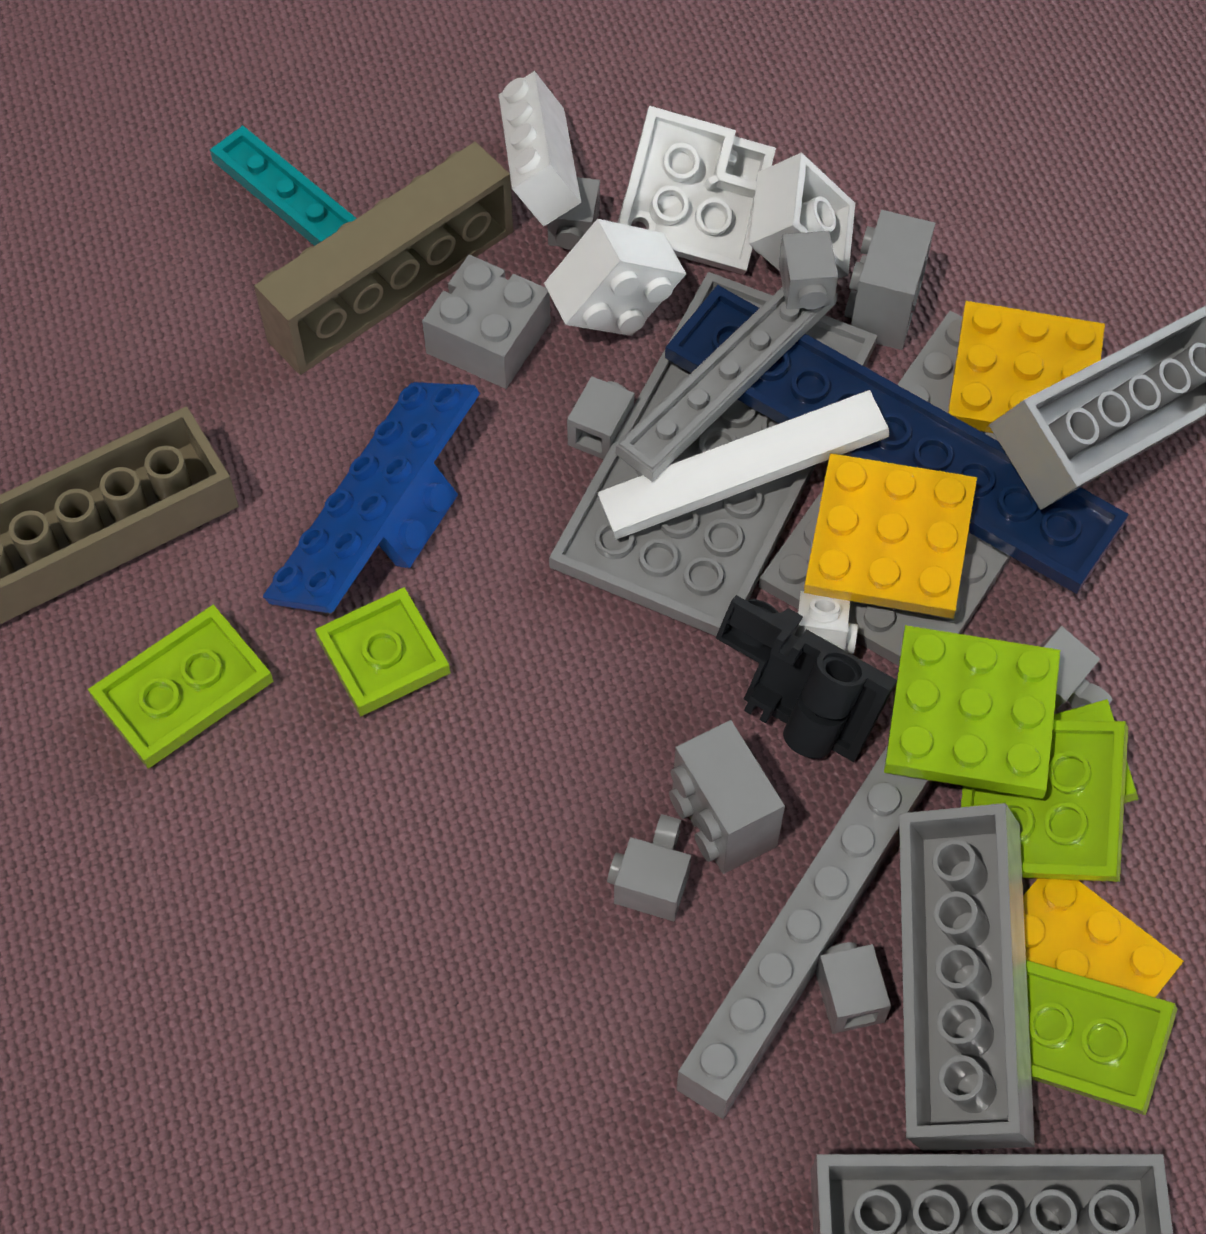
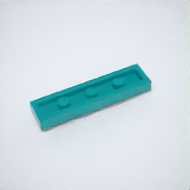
[210,125,357,246]

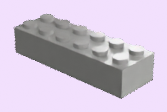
[989,305,1206,510]
[899,803,1035,1151]
[810,1154,1173,1234]

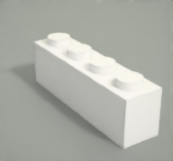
[499,71,581,227]

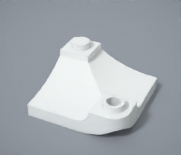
[618,106,776,275]

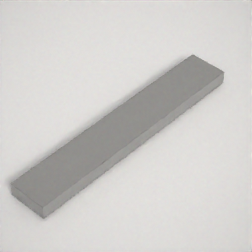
[615,286,838,482]

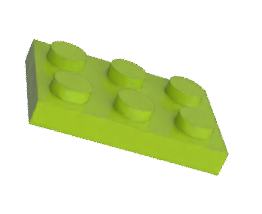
[88,604,274,769]
[1026,960,1178,1116]

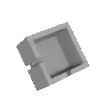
[844,210,936,350]
[422,254,551,389]
[669,720,785,874]

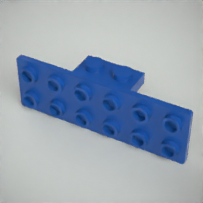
[263,382,480,613]

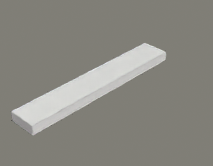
[597,390,889,540]

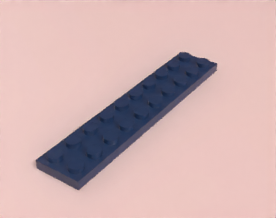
[665,285,1129,594]

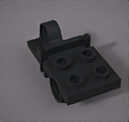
[716,595,897,762]

